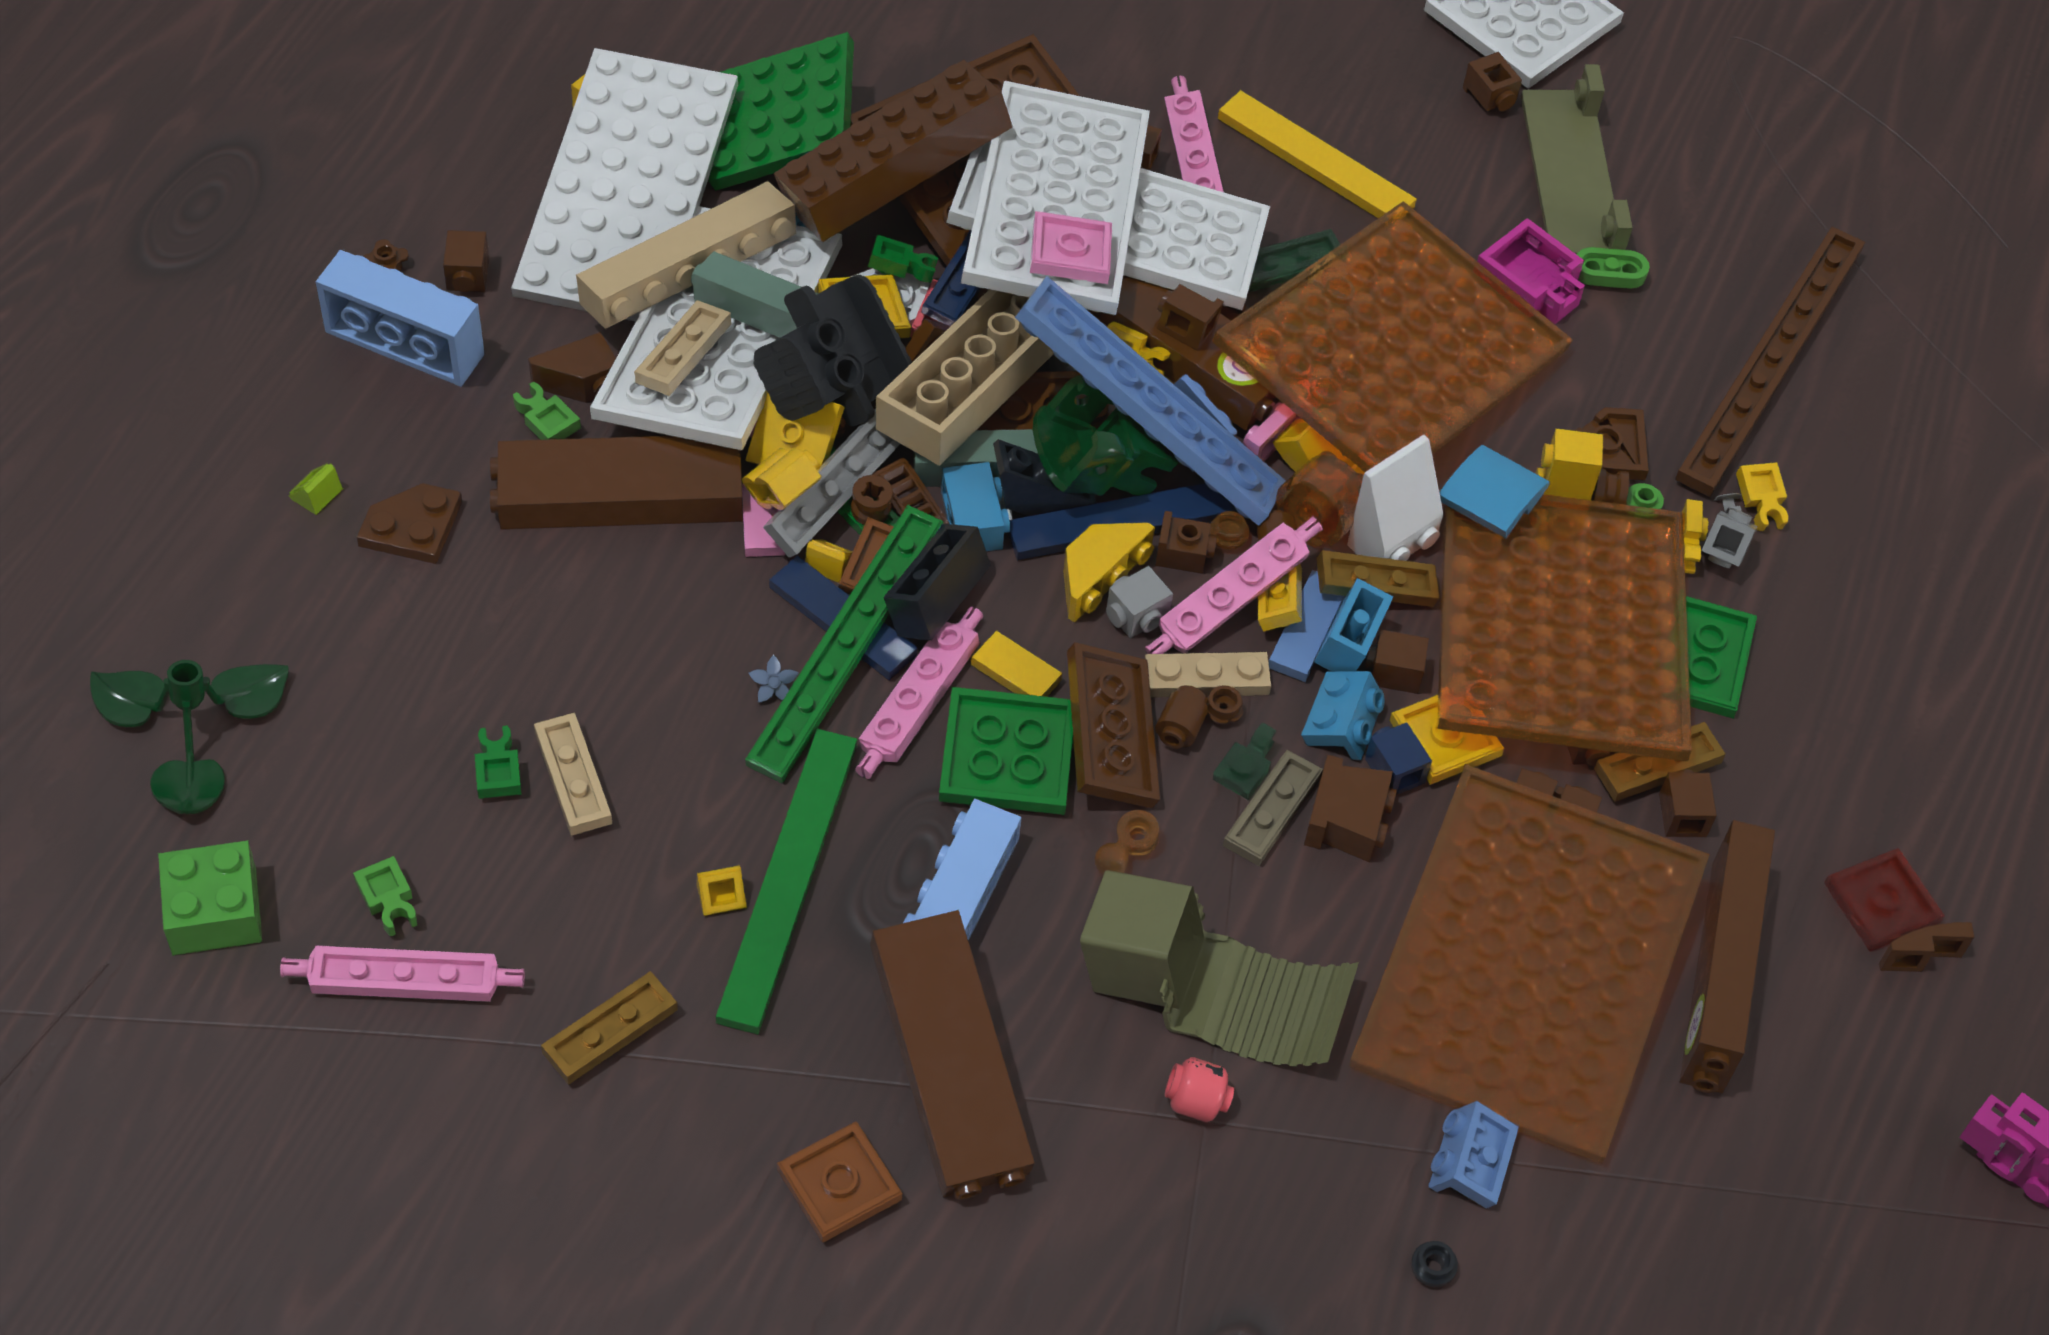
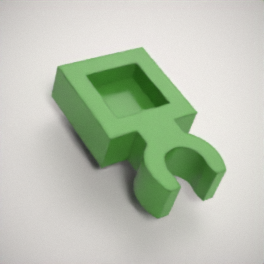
[513,382,581,440]
[353,856,417,936]

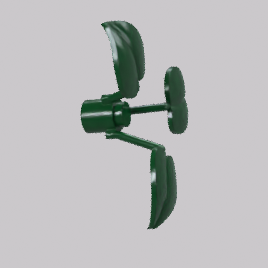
[90,660,289,814]

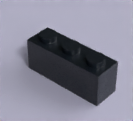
[883,524,991,640]

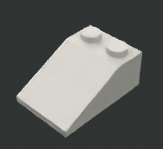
[1347,435,1443,561]

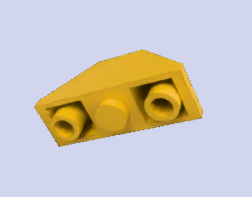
[1063,523,1155,622]

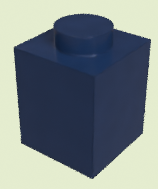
[1365,723,1432,795]

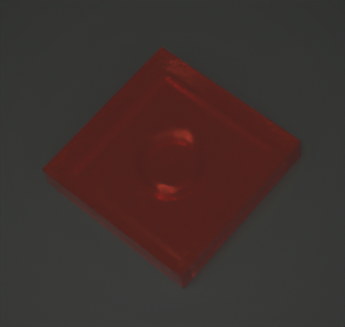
[1824,848,1945,952]

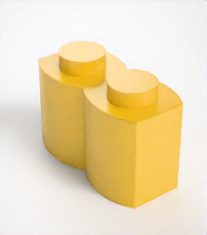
[742,448,821,510]

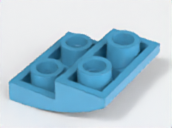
[1439,445,1550,538]

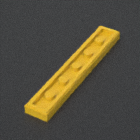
[1218,90,1417,228]

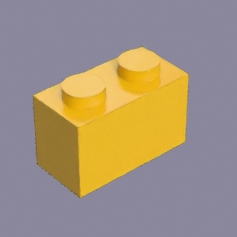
[1535,429,1603,513]

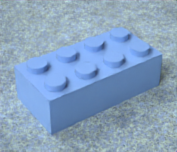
[315,250,485,387]

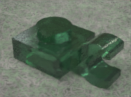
[1213,722,1277,800]

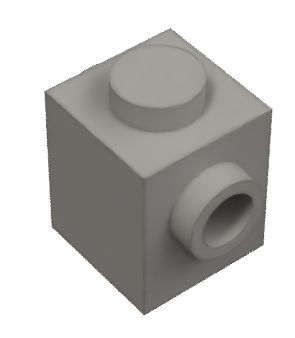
[1702,508,1758,568]
[1106,566,1173,639]

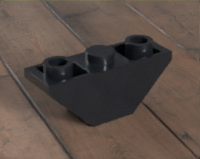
[993,439,1096,516]

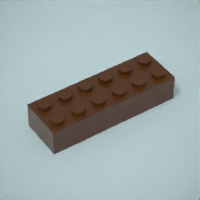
[774,59,1013,242]

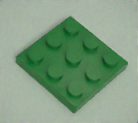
[939,687,1073,815]

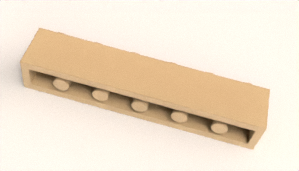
[576,181,796,329]

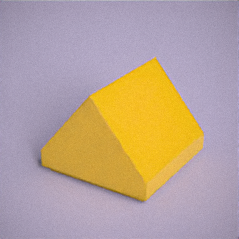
[805,539,852,583]
[697,865,747,916]

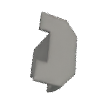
[1714,493,1742,513]

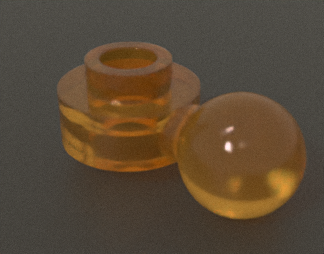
[1094,810,1159,875]

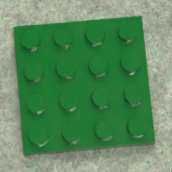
[708,32,854,191]

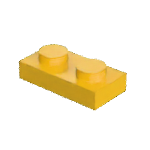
[1258,564,1302,632]

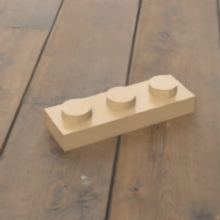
[634,300,732,396]
[1145,652,1271,697]
[534,712,612,836]

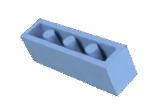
[903,798,1022,941]

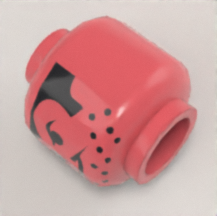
[1165,1057,1234,1122]

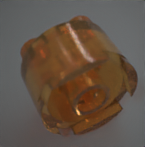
[1276,451,1364,547]

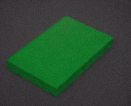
[1654,594,1757,719]

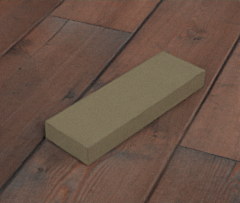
[1223,750,1323,866]

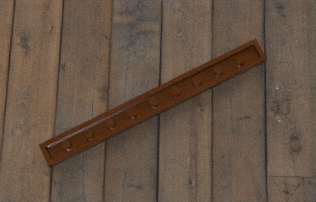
[1675,227,1865,497]

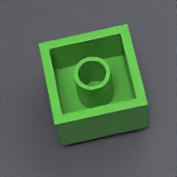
[158,840,262,956]

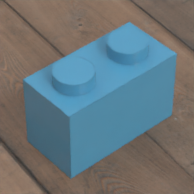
[941,462,1010,551]
[1314,578,1393,672]

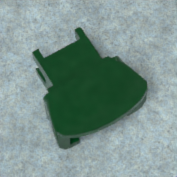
[1033,375,1178,496]

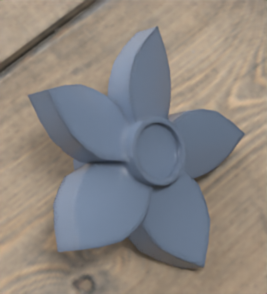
[748,654,799,702]

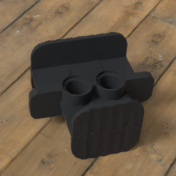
[753,275,912,427]

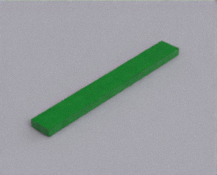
[745,505,943,784]
[716,729,857,1035]

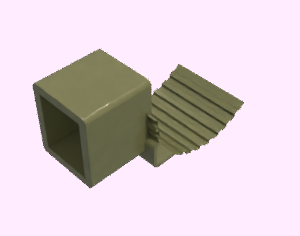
[1080,870,1359,1066]

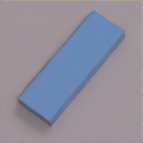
[1269,570,1346,682]

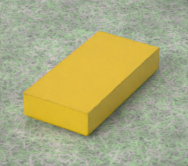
[971,631,1062,697]

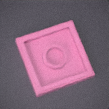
[1030,211,1112,284]

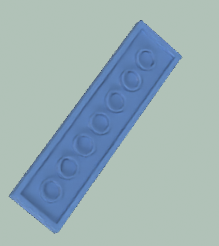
[1015,276,1286,526]

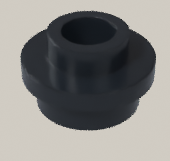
[1411,1241,1458,1287]

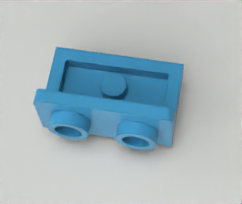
[1301,671,1385,760]

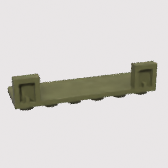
[1521,64,1633,254]

